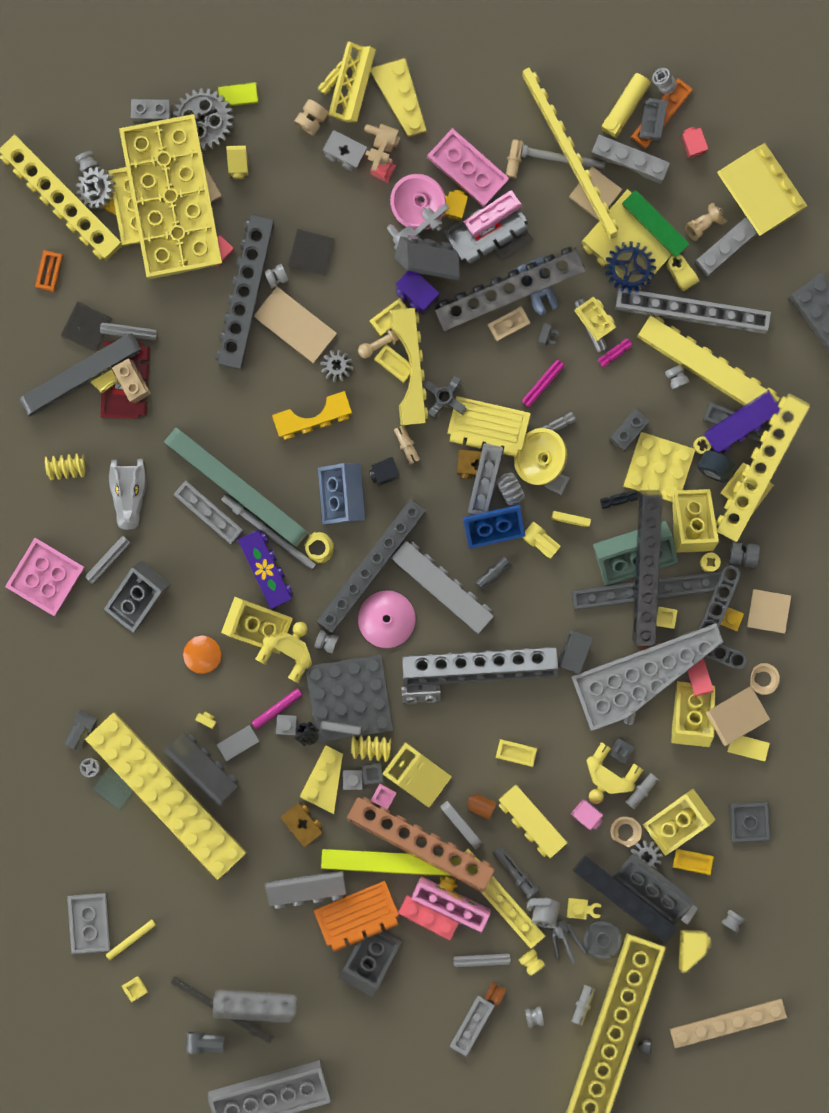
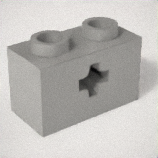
[131,99,171,123]
[323,130,367,171]

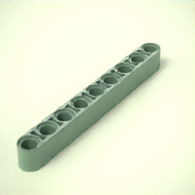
[164,427,308,548]

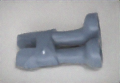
[512,256,559,316]

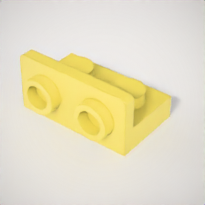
[574,296,616,342]

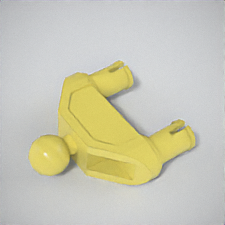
[255,622,312,683]
[587,742,644,804]

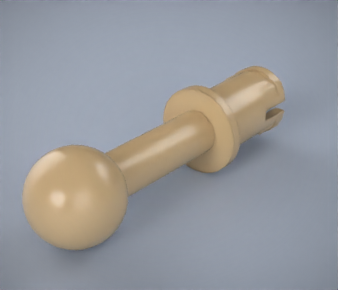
[358,330,399,358]

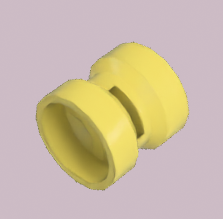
[519,949,545,976]

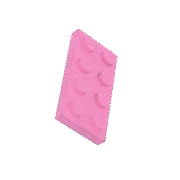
[427,128,509,207]

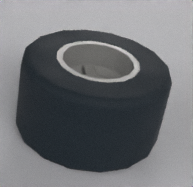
[697,451,736,483]

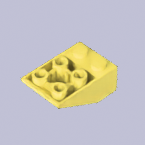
[383,742,452,807]

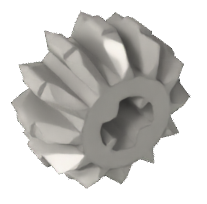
[321,350,353,382]
[496,472,525,506]
[631,840,663,870]

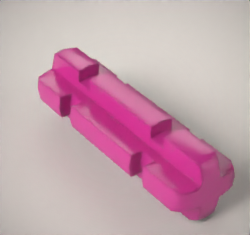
[598,339,633,367]

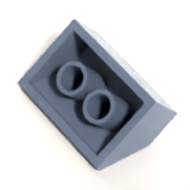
[318,463,365,525]

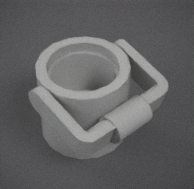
[527,898,560,928]

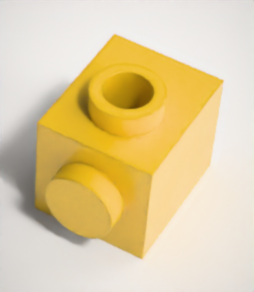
[444,190,468,221]

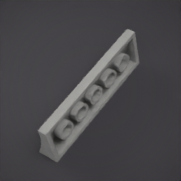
[208,1060,331,1113]

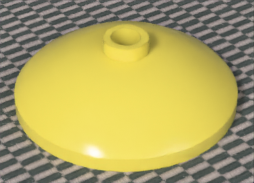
[514,428,567,485]

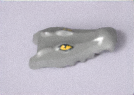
[109,459,147,530]

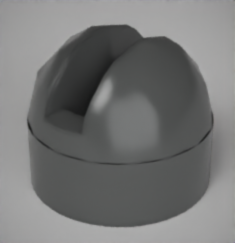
[638,1039,652,1055]

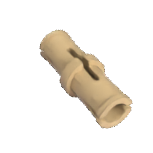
[393,425,421,465]

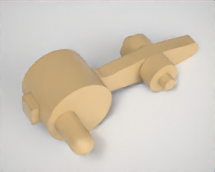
[364,124,400,171]

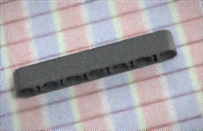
[19,333,142,416]

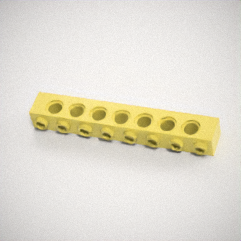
[0,134,122,261]
[716,394,810,542]

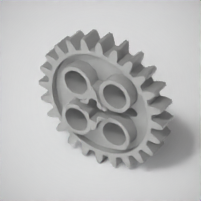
[173,88,234,151]

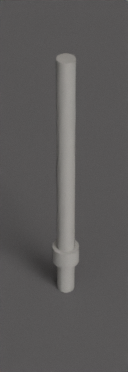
[221,494,316,570]

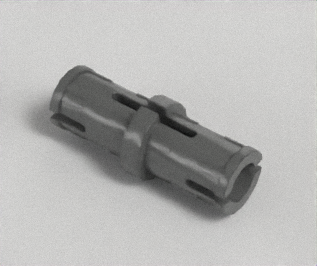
[475,556,511,591]

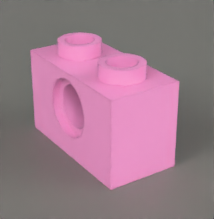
[571,799,603,830]

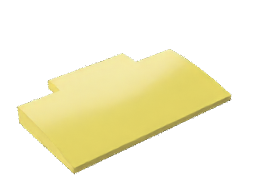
[108,114,222,280]

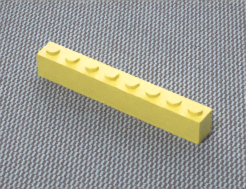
[637,315,780,406]

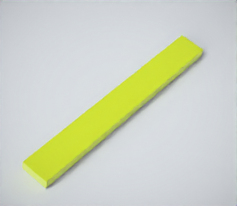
[321,849,476,876]

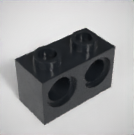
[369,457,400,486]

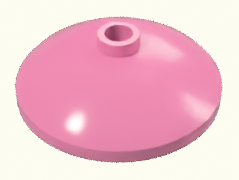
[390,174,446,230]
[358,591,415,648]

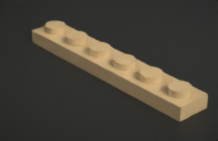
[670,999,787,1048]

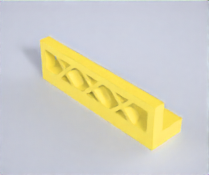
[328,42,376,122]

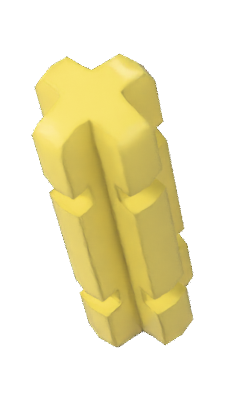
[318,61,348,95]

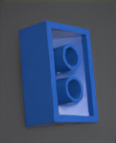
[463,505,525,549]

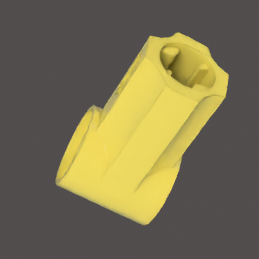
[522,521,561,559]

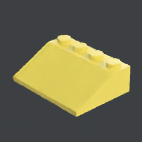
[717,143,807,236]

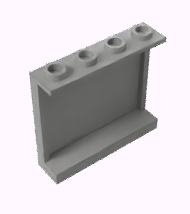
[212,991,295,1023]

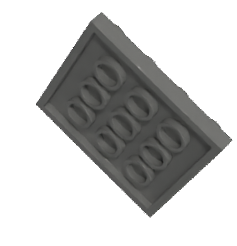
[306,655,393,743]

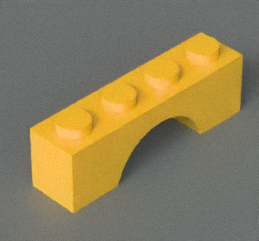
[272,391,352,440]

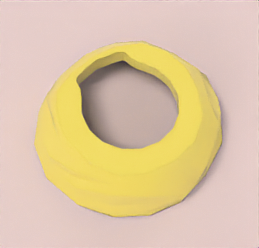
[304,532,334,564]

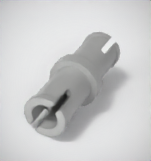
[625,773,659,810]
[571,985,596,1026]

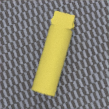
[601,73,651,139]

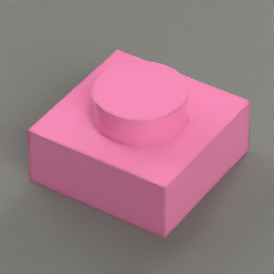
[371,784,396,809]

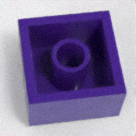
[396,271,439,315]

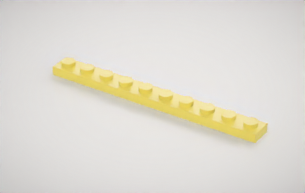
[523,68,619,239]

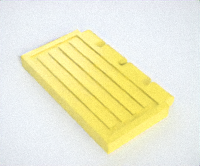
[447,396,531,457]

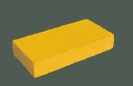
[672,849,714,875]

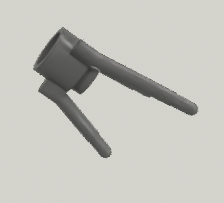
[550,920,587,964]

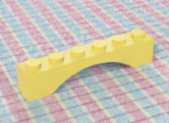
[390,308,428,425]

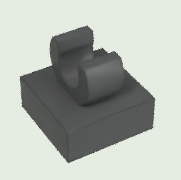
[537,323,559,346]
[608,738,634,764]

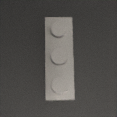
[449,995,495,1056]

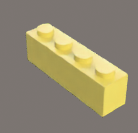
[498,784,567,858]

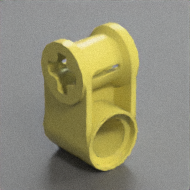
[667,255,699,292]

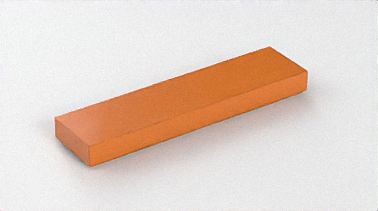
[631,78,693,150]

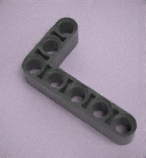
[698,565,747,669]

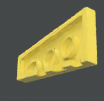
[370,58,426,137]

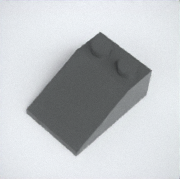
[104,561,171,633]
[338,931,402,997]

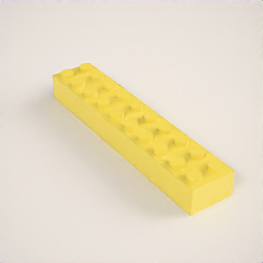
[85,712,247,880]
[566,933,665,1113]

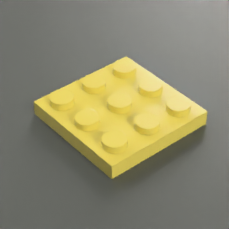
[623,432,695,503]

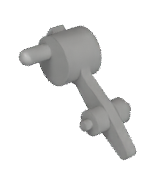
[387,204,449,249]

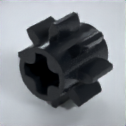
[295,721,319,747]

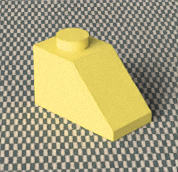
[227,146,249,179]

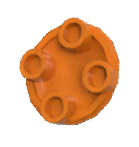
[183,636,221,674]

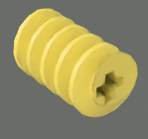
[45,453,86,480]
[351,735,391,762]

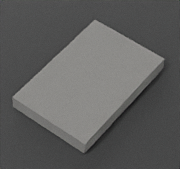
[67,893,111,954]

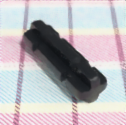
[600,490,638,509]

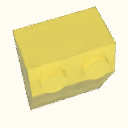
[672,489,719,553]
[221,597,293,654]
[671,681,715,747]
[643,789,716,856]

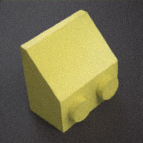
[679,930,710,972]

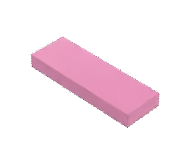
[464,190,522,238]

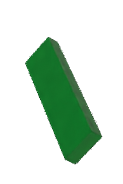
[622,190,689,258]

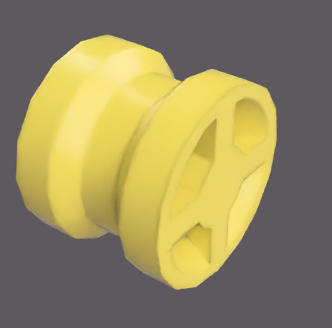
[700,552,721,572]

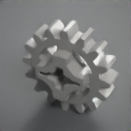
[76,167,116,209]

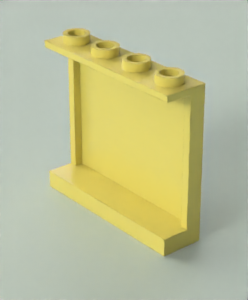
[581,189,685,291]

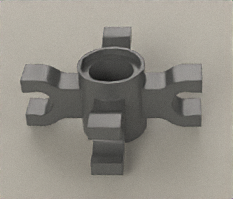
[424,376,467,420]

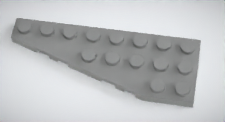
[572,624,723,731]

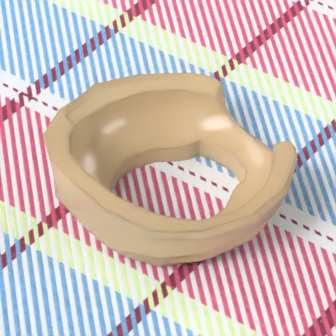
[750,663,780,695]
[610,817,642,847]

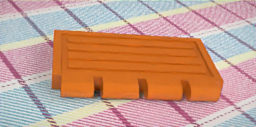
[313,881,400,952]

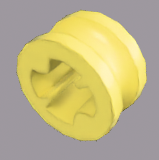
[693,437,711,454]

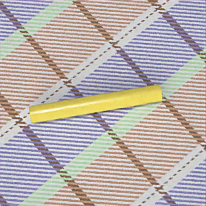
[106,919,156,960]

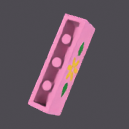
[411,876,491,932]

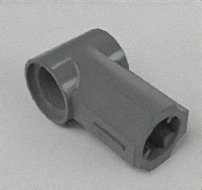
[64,710,98,751]
[186,1032,225,1054]

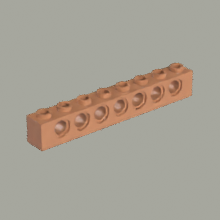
[347,797,495,893]

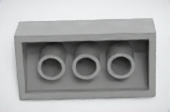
[265,871,347,909]

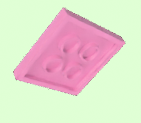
[5,538,85,616]

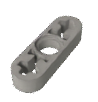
[440,801,483,850]

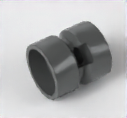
[728,540,760,569]

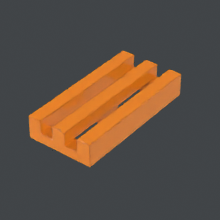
[35,250,63,292]

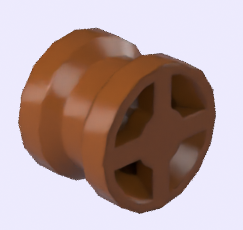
[484,982,506,1006]

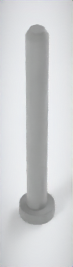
[521,144,605,169]

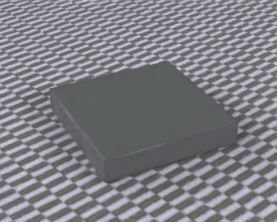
[729,802,771,843]

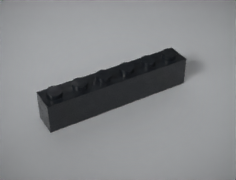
[573,855,677,943]

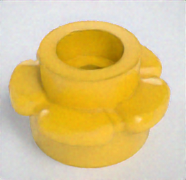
[439,876,458,892]

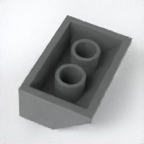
[394,235,460,280]

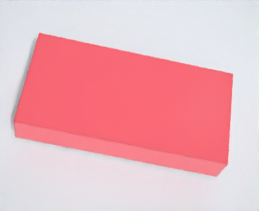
[687,658,714,697]

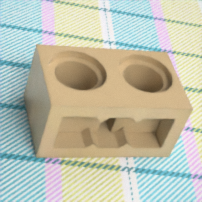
[112,359,151,403]

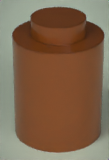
[466,793,497,820]

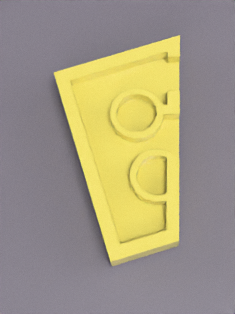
[300,745,343,814]

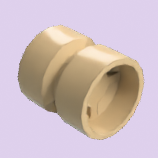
[294,99,329,135]

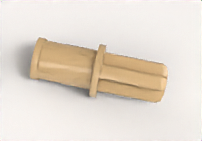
[505,140,523,179]

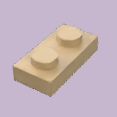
[488,306,530,342]

